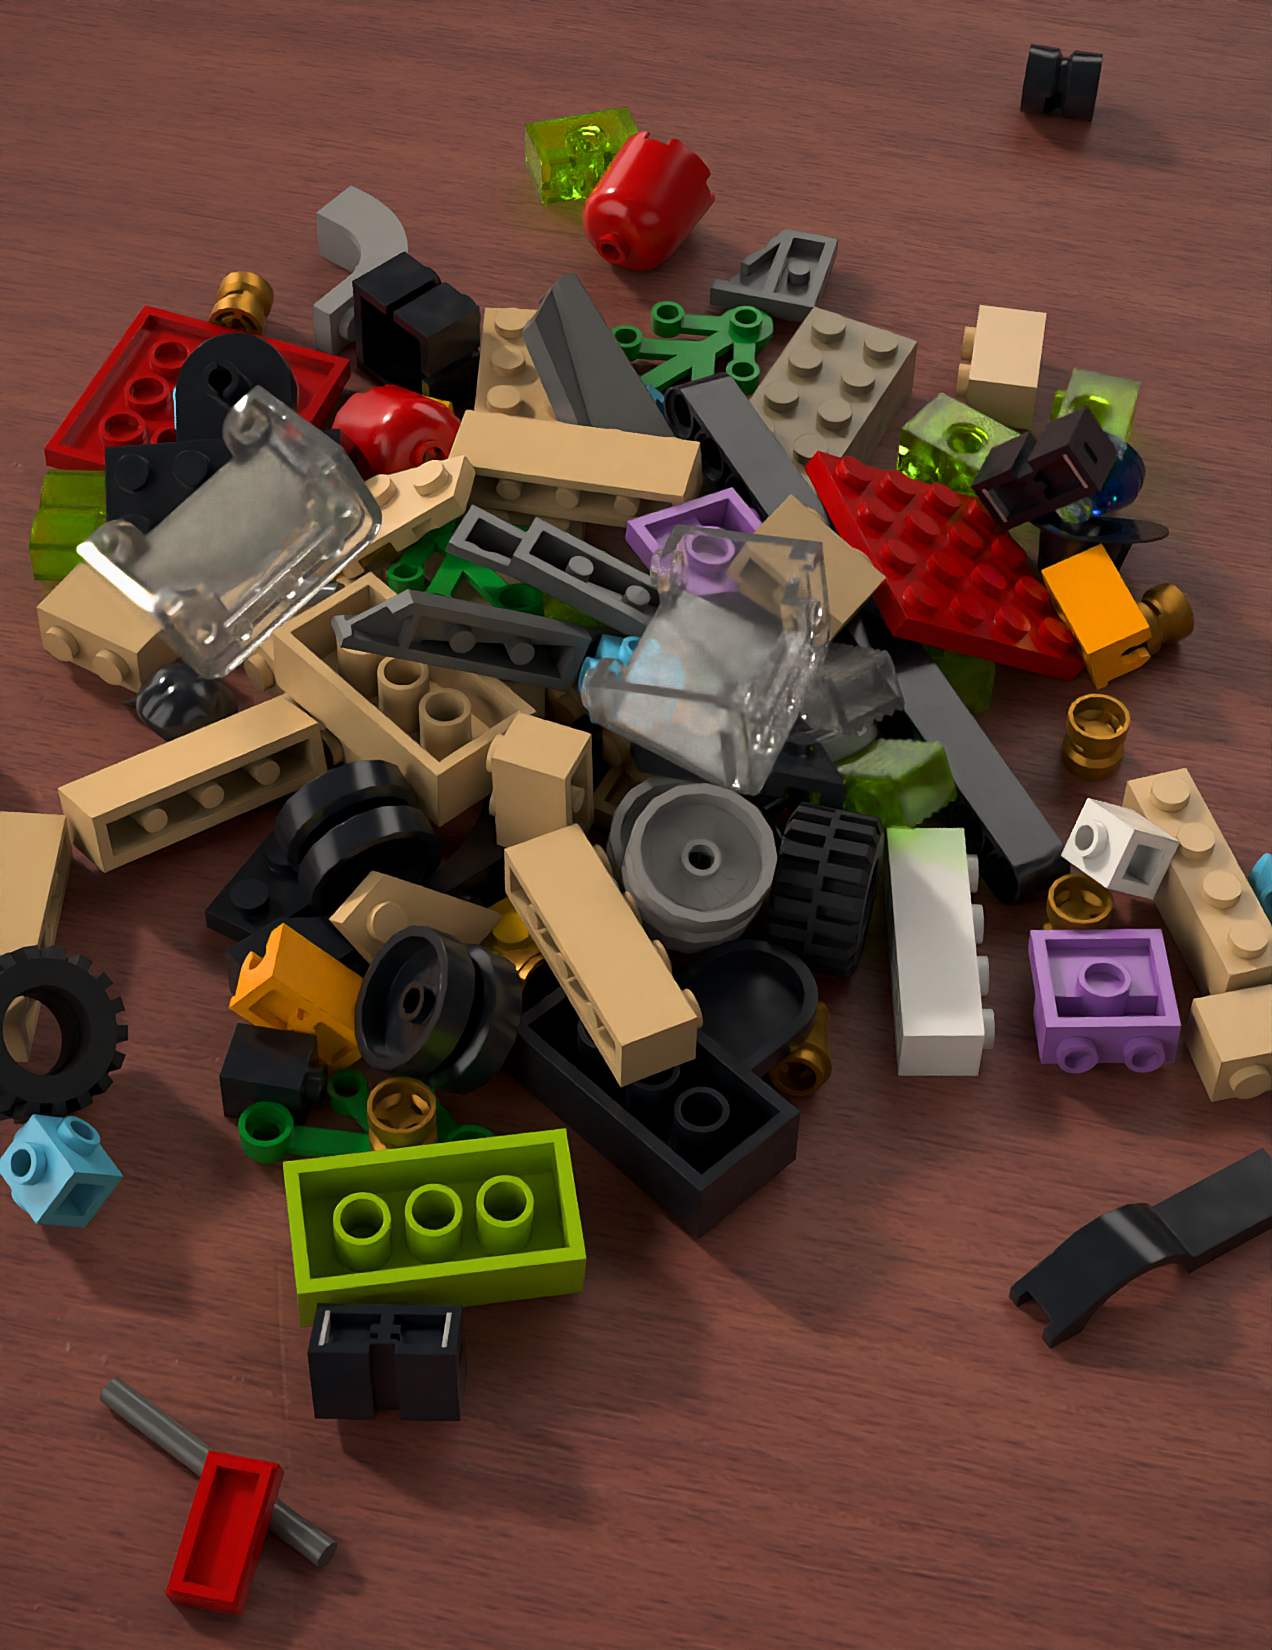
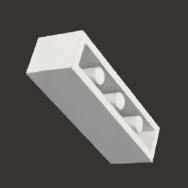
[882,828,995,1076]

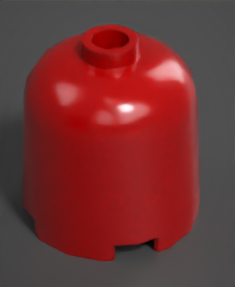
[583,131,715,272]
[332,384,462,489]

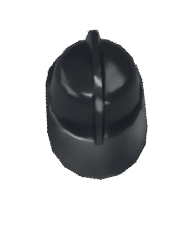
[1029,509,1169,574]

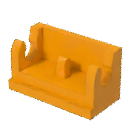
[1041,543,1152,690]
[229,923,363,1077]

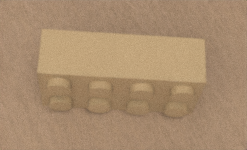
[272,572,537,827]

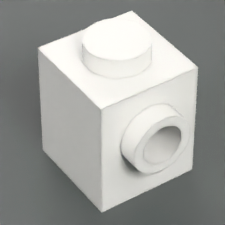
[1061,798,1180,900]

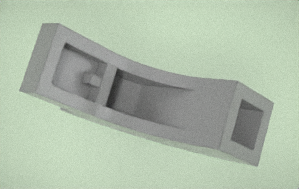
[312,185,408,355]

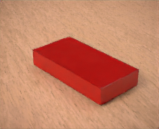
[165,1450,284,1616]

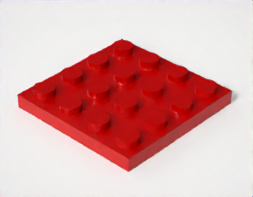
[44,305,351,482]
[804,451,1085,682]

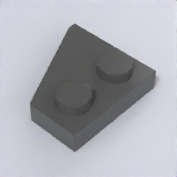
[710,229,838,323]

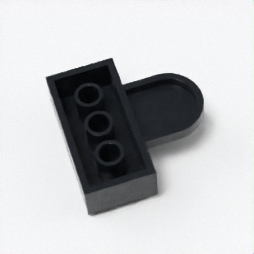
[105,332,358,580]
[508,939,818,1239]

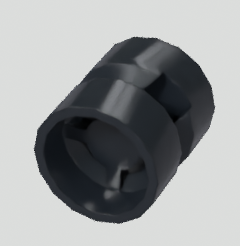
[1020,44,1103,122]

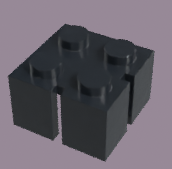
[352,251,481,410]

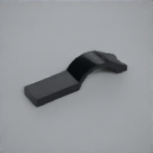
[1009,1148,1272,1349]

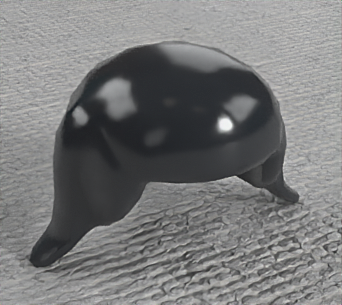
[122,663,239,742]

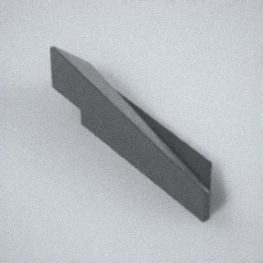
[521,273,677,438]
[445,504,753,663]
[331,589,629,692]

